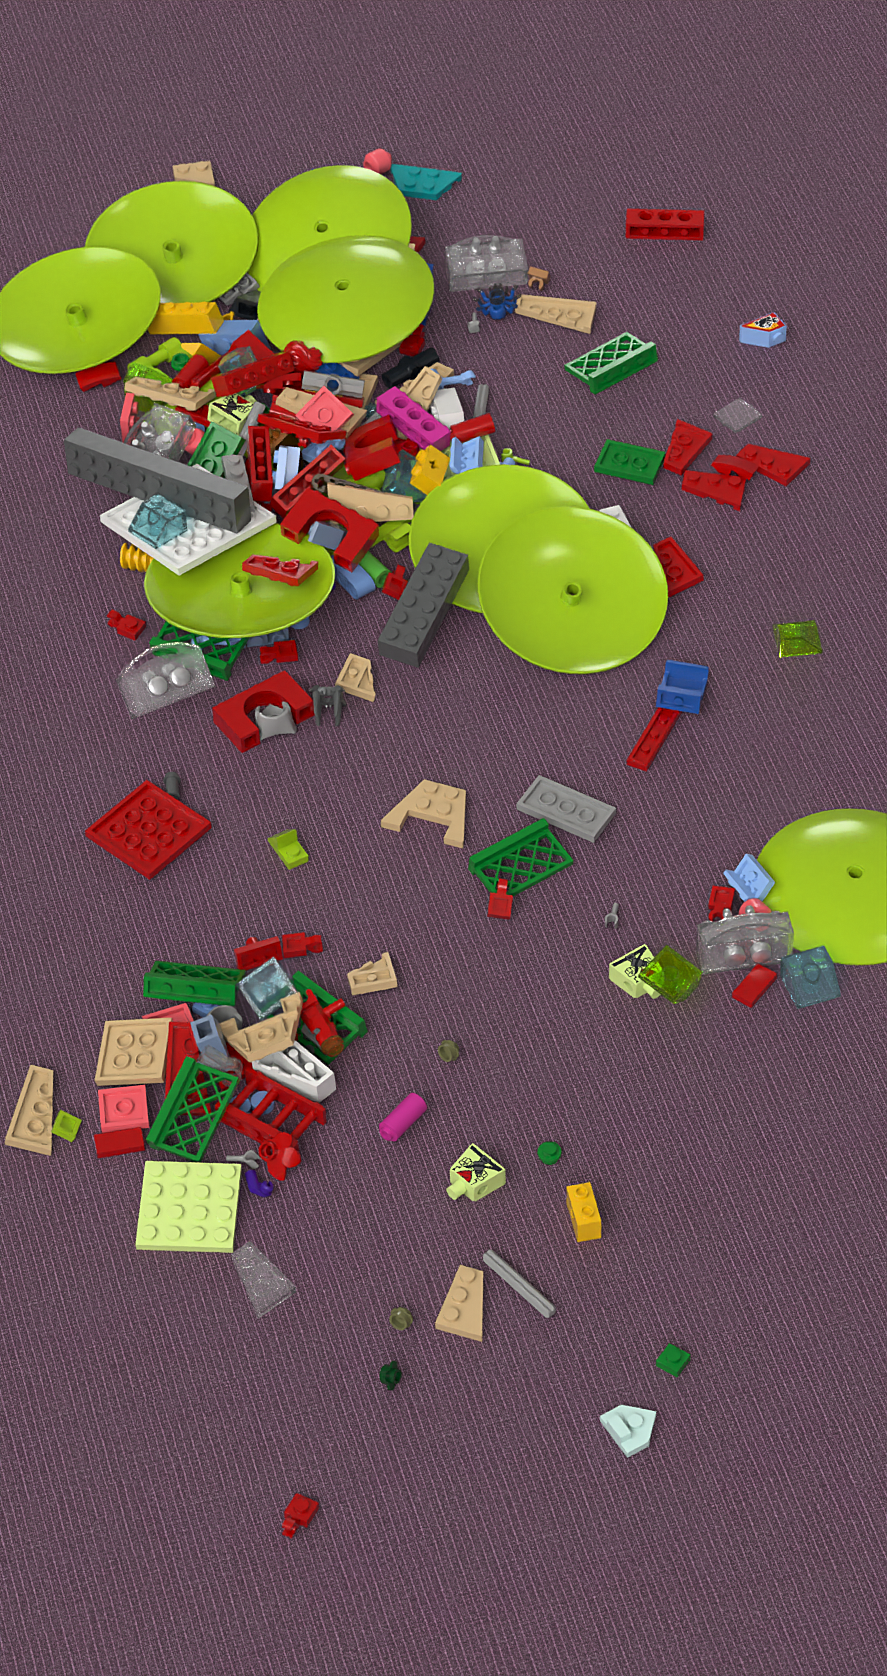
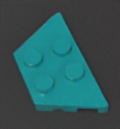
[390,164,462,200]

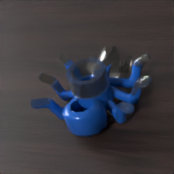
[473,283,522,320]

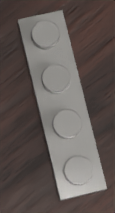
[222,455,255,512]

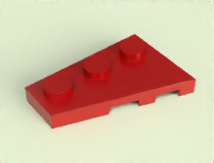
[663,419,713,475]
[682,470,746,511]
[242,554,319,586]

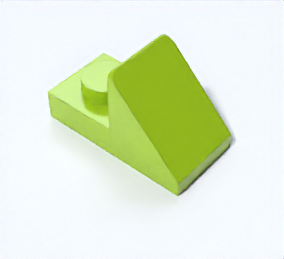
[268,829,309,870]

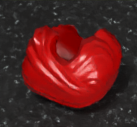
[283,341,323,376]

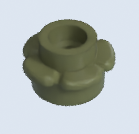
[438,1040,459,1062]
[389,1307,413,1330]

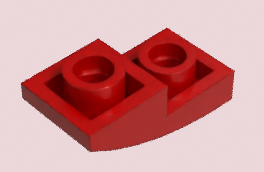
[75,362,122,392]
[256,373,301,393]
[711,455,759,480]

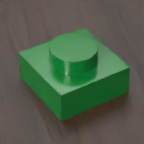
[656,1343,691,1377]

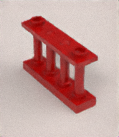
[215,1067,326,1152]

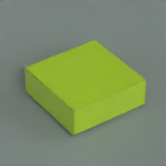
[51,1110,82,1142]

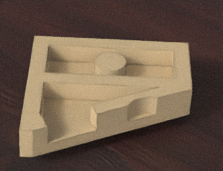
[173,161,215,186]
[335,653,376,702]
[347,952,397,995]

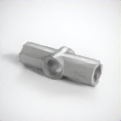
[302,370,365,398]

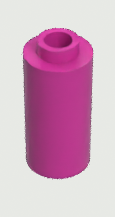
[379,1093,427,1142]

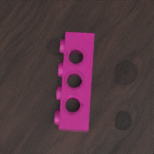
[376,386,451,451]

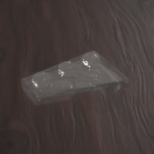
[231,1241,296,1319]

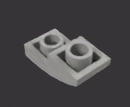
[219,273,260,306]

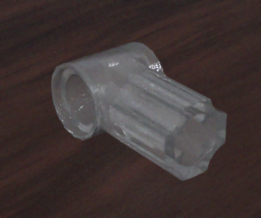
[197,1045,243,1087]

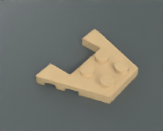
[381,779,466,849]
[220,992,303,1063]

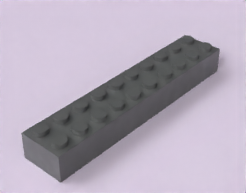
[64,427,251,534]

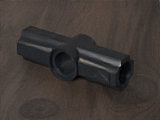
[382,347,439,389]

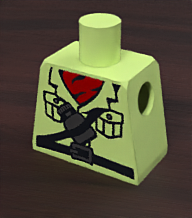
[207,393,256,436]
[609,944,663,999]
[446,1144,506,1201]

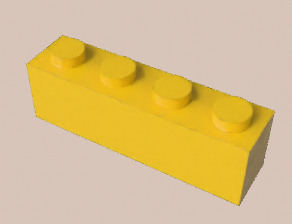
[148,302,224,334]

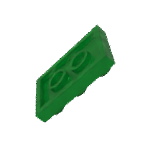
[187,421,246,478]
[594,439,666,485]

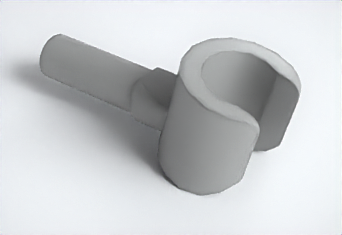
[467,312,480,334]
[605,903,619,929]
[226,1150,261,1169]

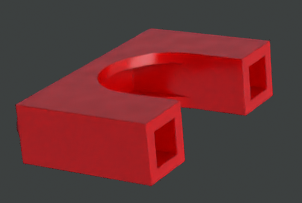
[343,414,400,481]
[280,487,379,572]
[212,670,315,753]

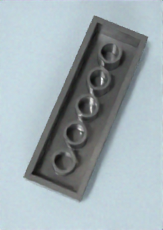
[378,543,469,668]

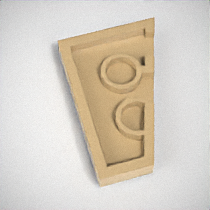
[435,1265,483,1342]

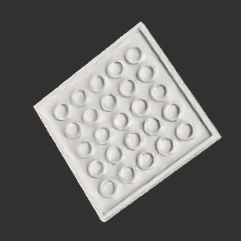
[100,464,277,575]

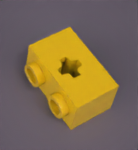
[410,444,450,495]
[566,1182,601,1242]

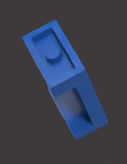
[656,660,709,714]

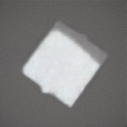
[713,398,762,433]

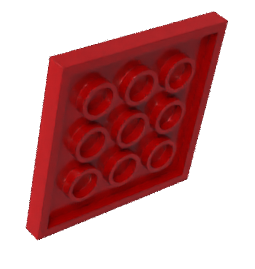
[85,780,212,880]

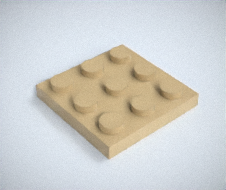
[95,1018,174,1086]

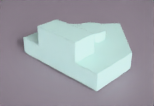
[600,1405,656,1458]

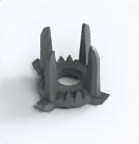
[309,685,346,726]

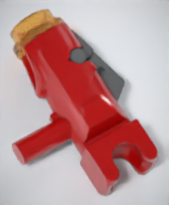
[300,989,346,1057]

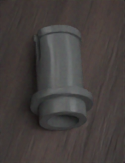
[163,772,181,800]

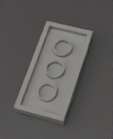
[516,775,616,843]

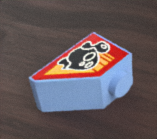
[739,312,787,348]

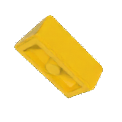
[181,343,221,365]

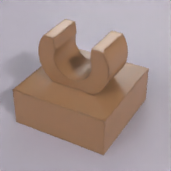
[528,266,551,291]

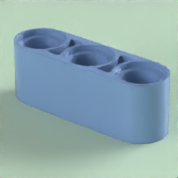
[331,554,375,600]

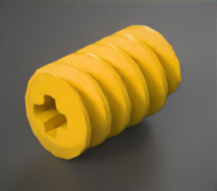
[120,542,153,572]

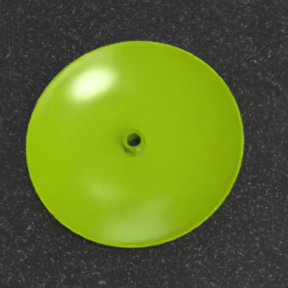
[247,165,412,291]
[85,181,258,303]
[257,235,434,363]
[0,246,161,374]
[409,464,590,613]
[477,506,668,674]
[144,523,335,638]
[757,808,887,965]

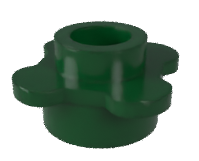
[379,1360,402,1391]

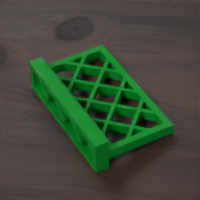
[564,332,658,394]
[149,621,250,681]
[468,818,573,896]
[143,961,246,1007]
[261,970,368,1065]
[146,1056,240,1163]

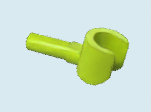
[501,448,530,465]

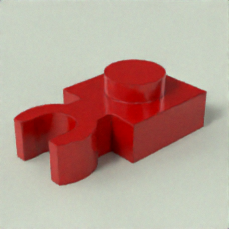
[708,885,735,925]

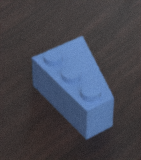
[198,320,272,355]

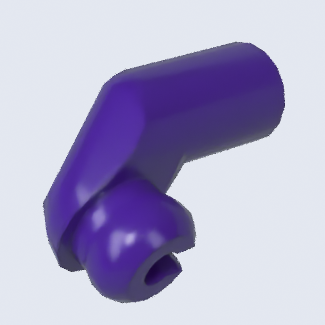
[245,1170,274,1197]

